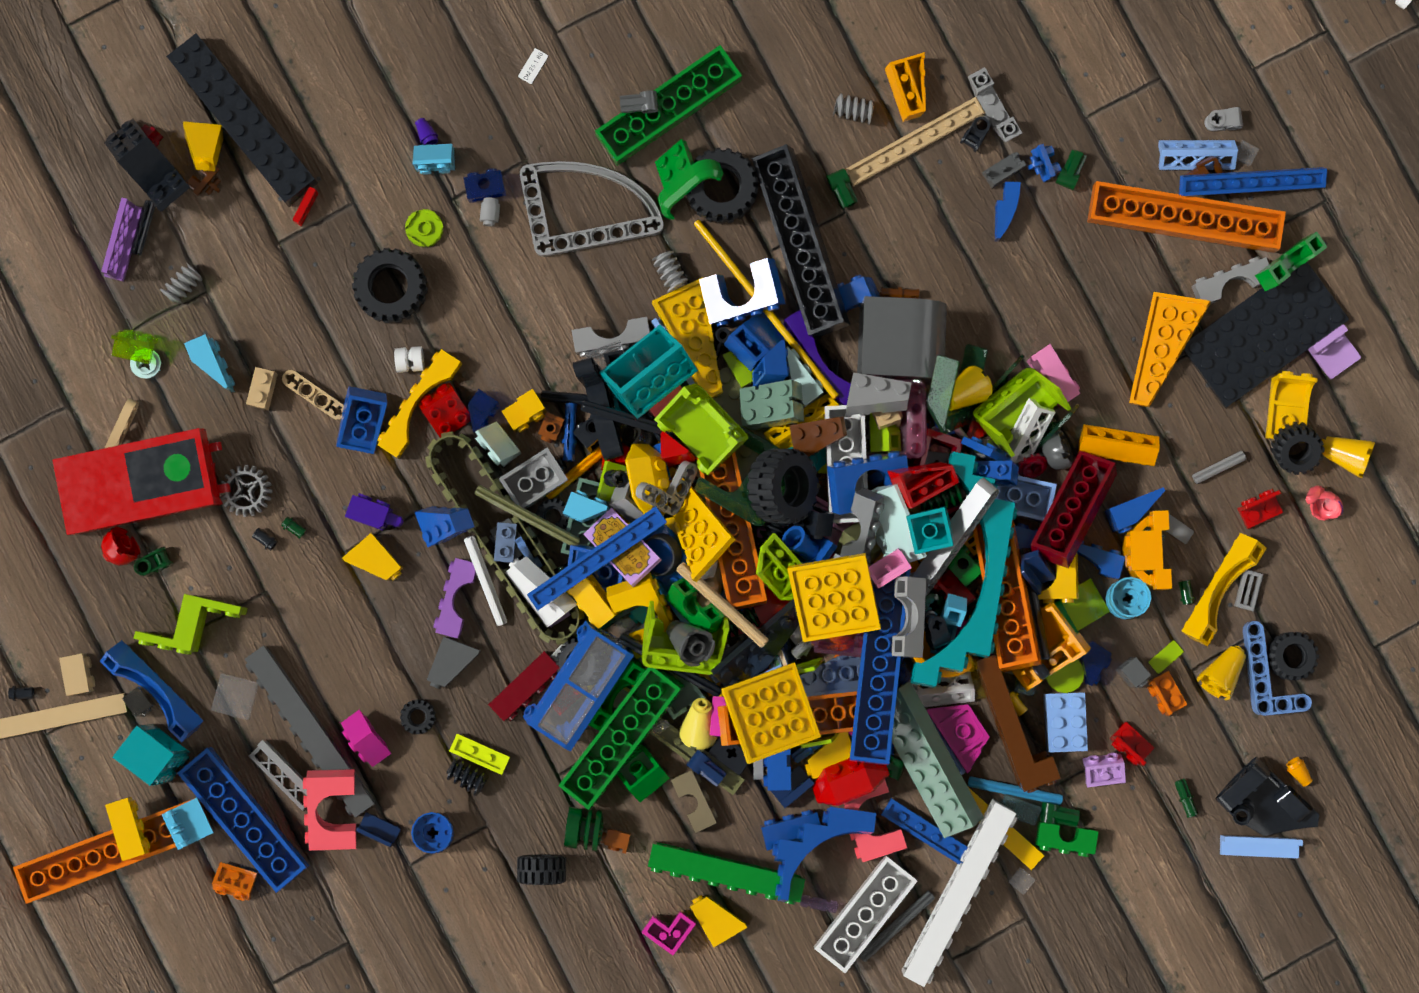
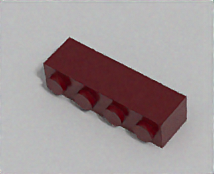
[488,651,560,721]

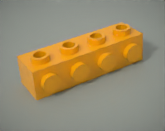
[1078,424,1160,466]

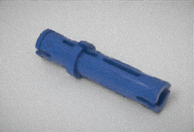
[562,403,577,462]

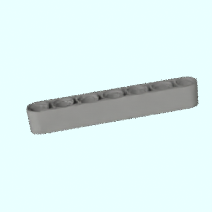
[912,478,999,596]

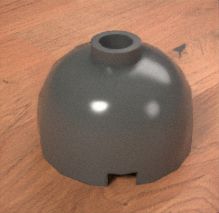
[1040,430,1074,470]

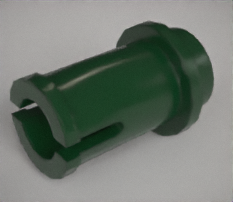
[281,516,307,539]
[1178,580,1195,605]

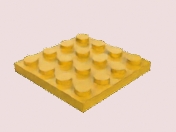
[787,553,881,642]
[721,662,821,764]

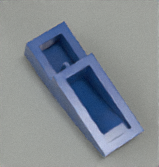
[995,182,1021,242]

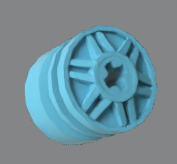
[1105,577,1151,619]

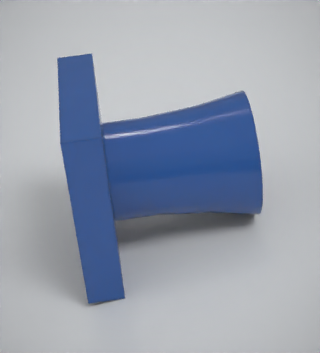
[782,526,837,564]

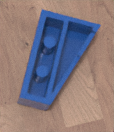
[838,275,880,313]
[760,809,820,851]

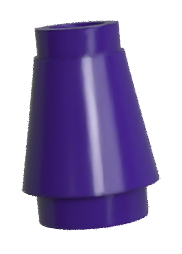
[415,118,438,145]

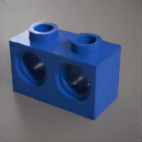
[974,461,1019,486]

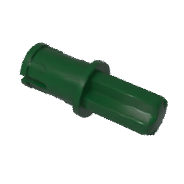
[1175,779,1199,818]

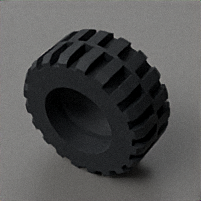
[686,148,758,224]
[352,248,428,324]
[747,449,819,524]

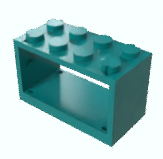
[599,325,698,419]
[112,724,190,786]

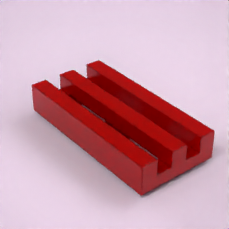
[292,187,319,227]

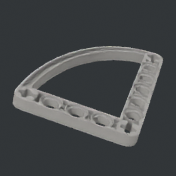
[520,161,663,257]

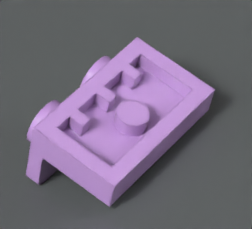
[1083,753,1126,787]

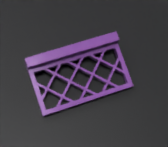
[101,198,143,282]

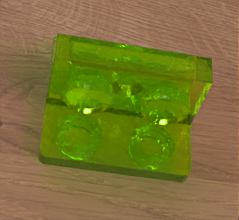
[111,329,158,364]

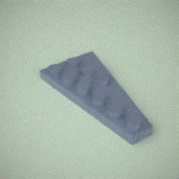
[799,644,902,697]

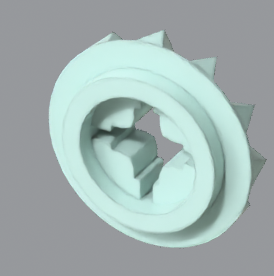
[130,348,162,379]

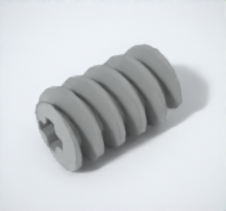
[833,93,874,125]
[652,251,688,293]
[160,262,203,304]

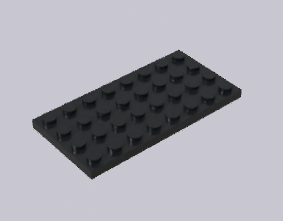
[1183,262,1349,408]

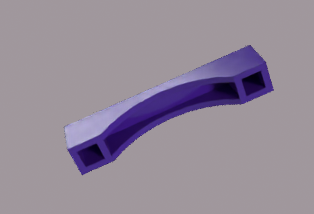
[783,310,851,406]

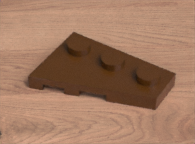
[789,416,847,457]

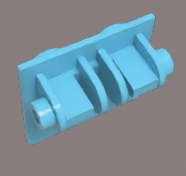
[162,798,214,850]

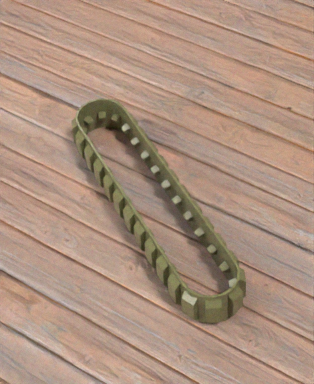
[425,431,585,645]

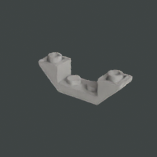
[968,67,1022,143]

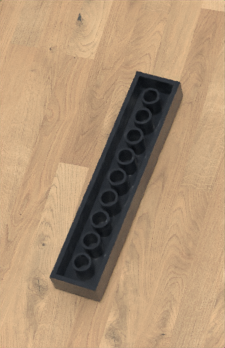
[166,33,318,207]
[752,144,850,339]

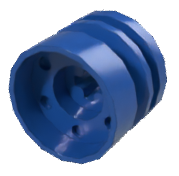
[411,812,454,854]

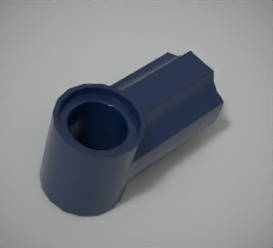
[686,750,727,787]

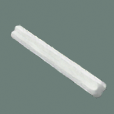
[464,536,507,626]

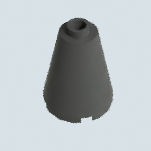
[666,620,715,667]

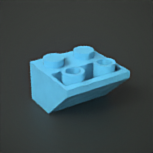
[413,144,455,175]
[563,490,609,523]

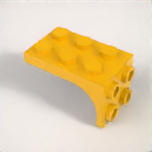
[1265,371,1318,443]

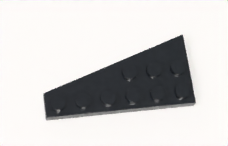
[711,598,799,687]

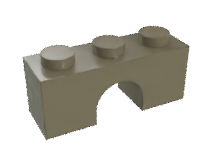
[671,770,718,833]

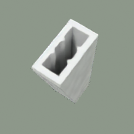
[505,556,577,628]

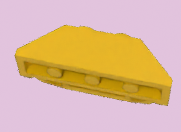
[625,444,670,516]

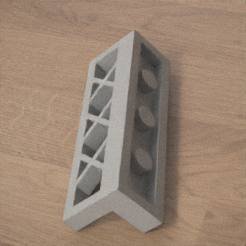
[249,739,307,811]

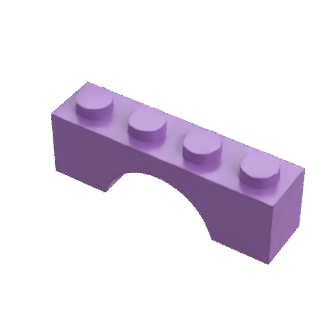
[433,558,477,639]

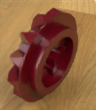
[1018,453,1048,479]

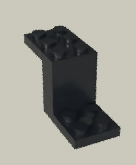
[104,119,190,212]

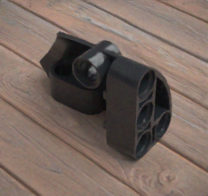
[1215,757,1319,837]

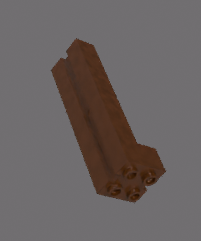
[971,653,1060,793]

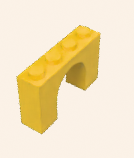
[1038,553,1079,603]
[607,572,674,659]

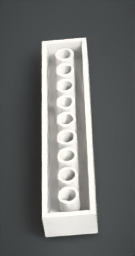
[902,799,1017,987]

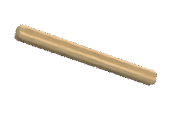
[676,563,768,648]

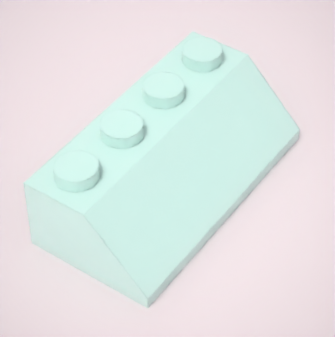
[871,484,927,563]

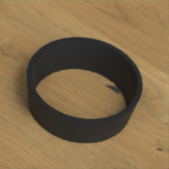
[645,533,682,576]

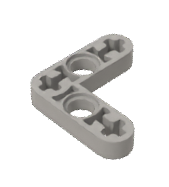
[636,461,697,515]

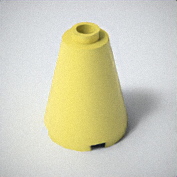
[680,698,717,750]

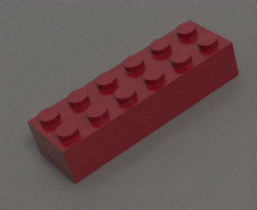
[1031,451,1117,568]

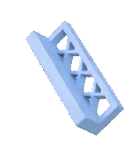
[1158,140,1238,170]
[1220,835,1303,858]

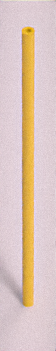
[694,220,839,400]

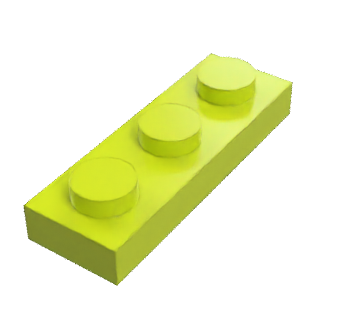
[449,733,510,775]

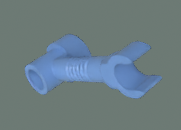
[514,537,543,568]

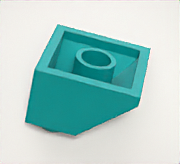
[906,506,954,555]

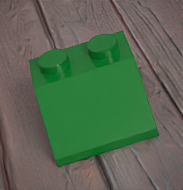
[618,744,670,803]

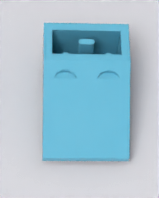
[184,334,235,392]

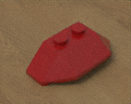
[812,758,890,806]

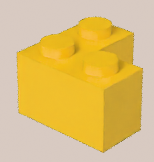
[502,389,547,433]

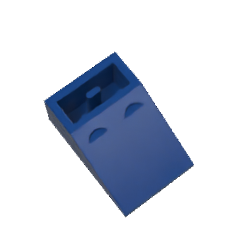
[724,311,786,372]

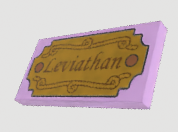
[584,507,661,587]

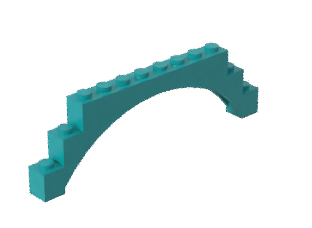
[911,452,1017,688]

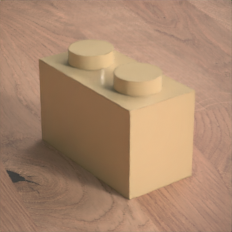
[246,367,278,411]
[59,653,95,696]

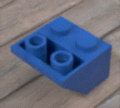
[752,340,789,387]

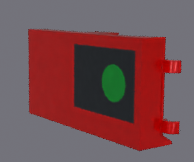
[52,428,231,535]

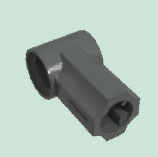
[620,90,658,113]

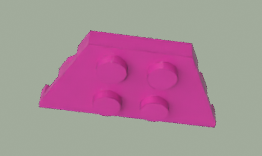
[926,704,989,773]

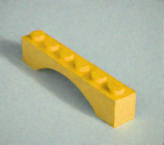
[377,349,462,459]
[1182,533,1266,647]

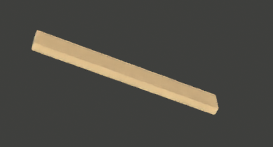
[845,97,985,187]
[0,693,128,739]

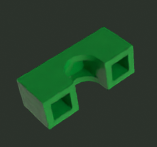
[665,578,725,634]
[1035,821,1098,857]

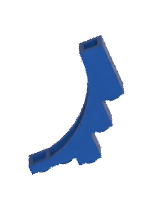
[772,807,876,902]

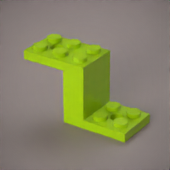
[133,594,248,655]

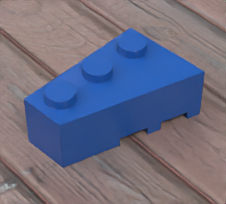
[414,506,475,547]
[763,749,791,791]

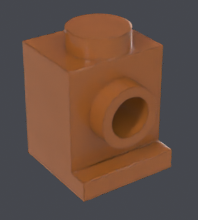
[538,412,565,443]
[601,828,631,854]

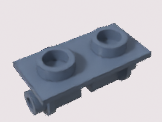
[494,522,517,563]

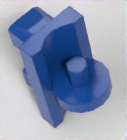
[1028,144,1061,182]

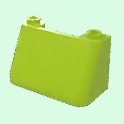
[654,384,748,475]

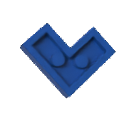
[961,436,1012,461]

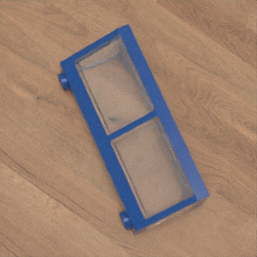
[523,621,634,751]

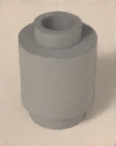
[480,198,500,227]

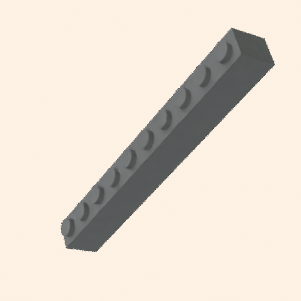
[245,646,377,817]

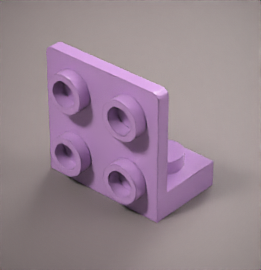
[1308,324,1361,379]

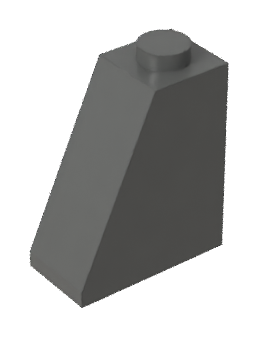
[427,637,481,689]

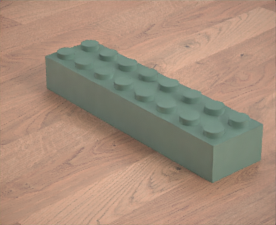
[892,681,984,838]

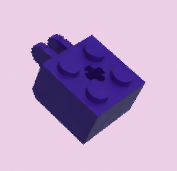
[345,493,404,530]

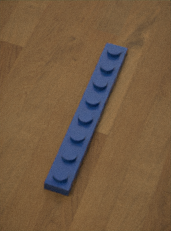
[1179,167,1327,196]
[527,506,667,611]

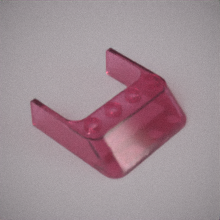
[866,380,927,458]

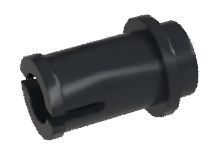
[252,528,277,551]
[8,686,34,701]

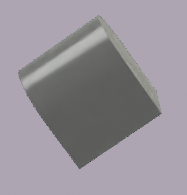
[857,296,947,385]

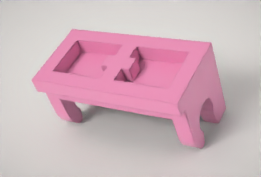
[869,549,912,589]

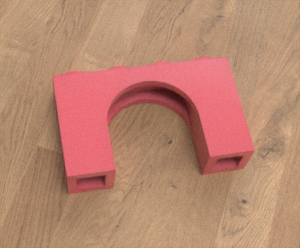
[303,769,357,851]
[844,779,907,862]

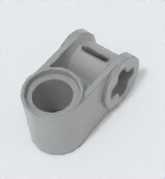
[1204,107,1243,131]

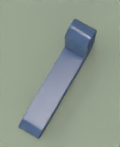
[1243,621,1312,716]

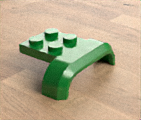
[655,139,723,220]

